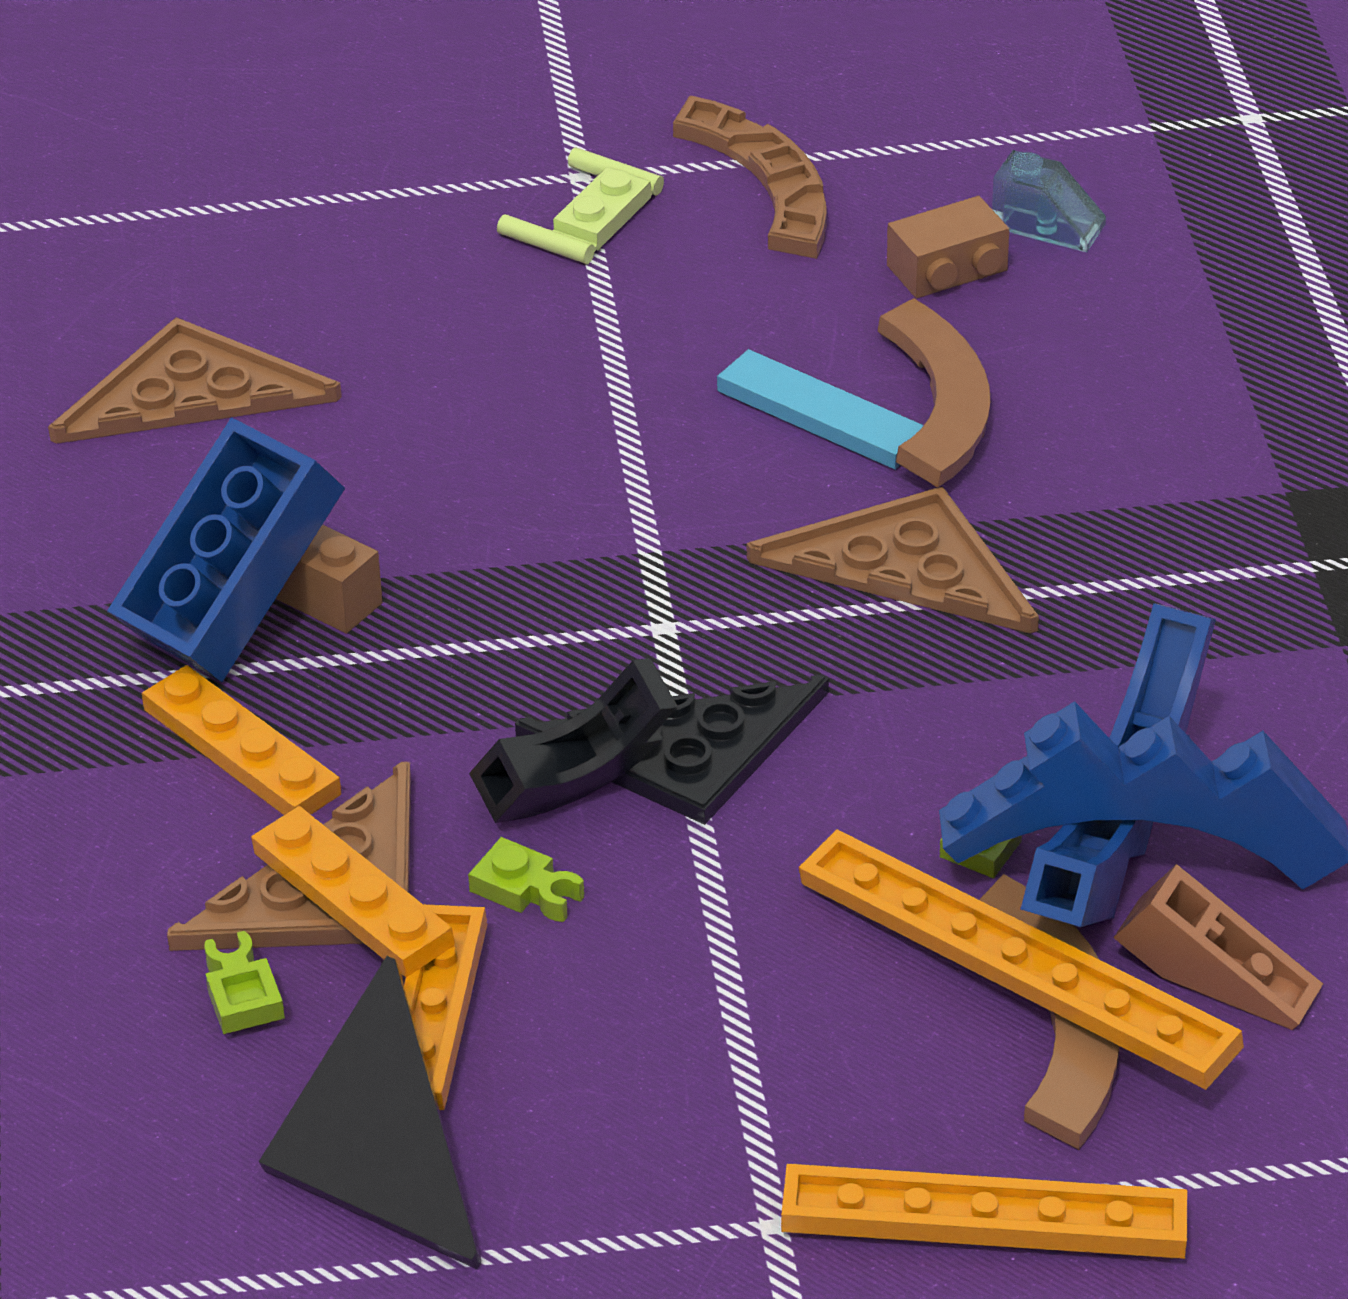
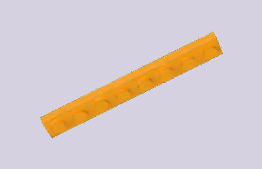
[798,829,1244,1090]

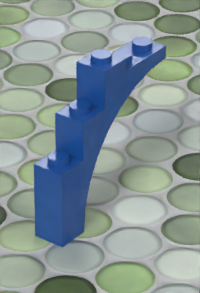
[1020,603,1216,927]
[939,701,1348,889]

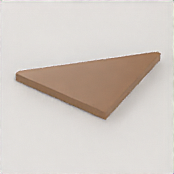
[48,317,342,444]
[747,486,1039,633]
[167,762,411,951]

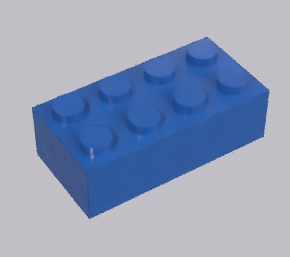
[107,417,345,682]

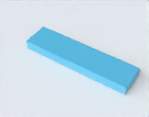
[717,349,924,470]

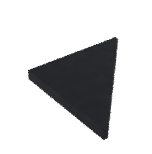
[515,675,829,825]
[259,956,482,1269]

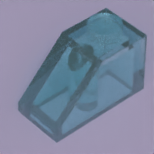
[992,150,1106,252]

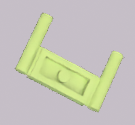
[497,147,664,264]

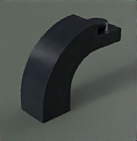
[469,658,678,823]

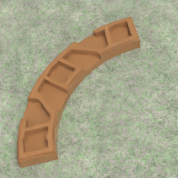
[673,96,827,259]
[877,298,991,487]
[979,874,1120,1150]

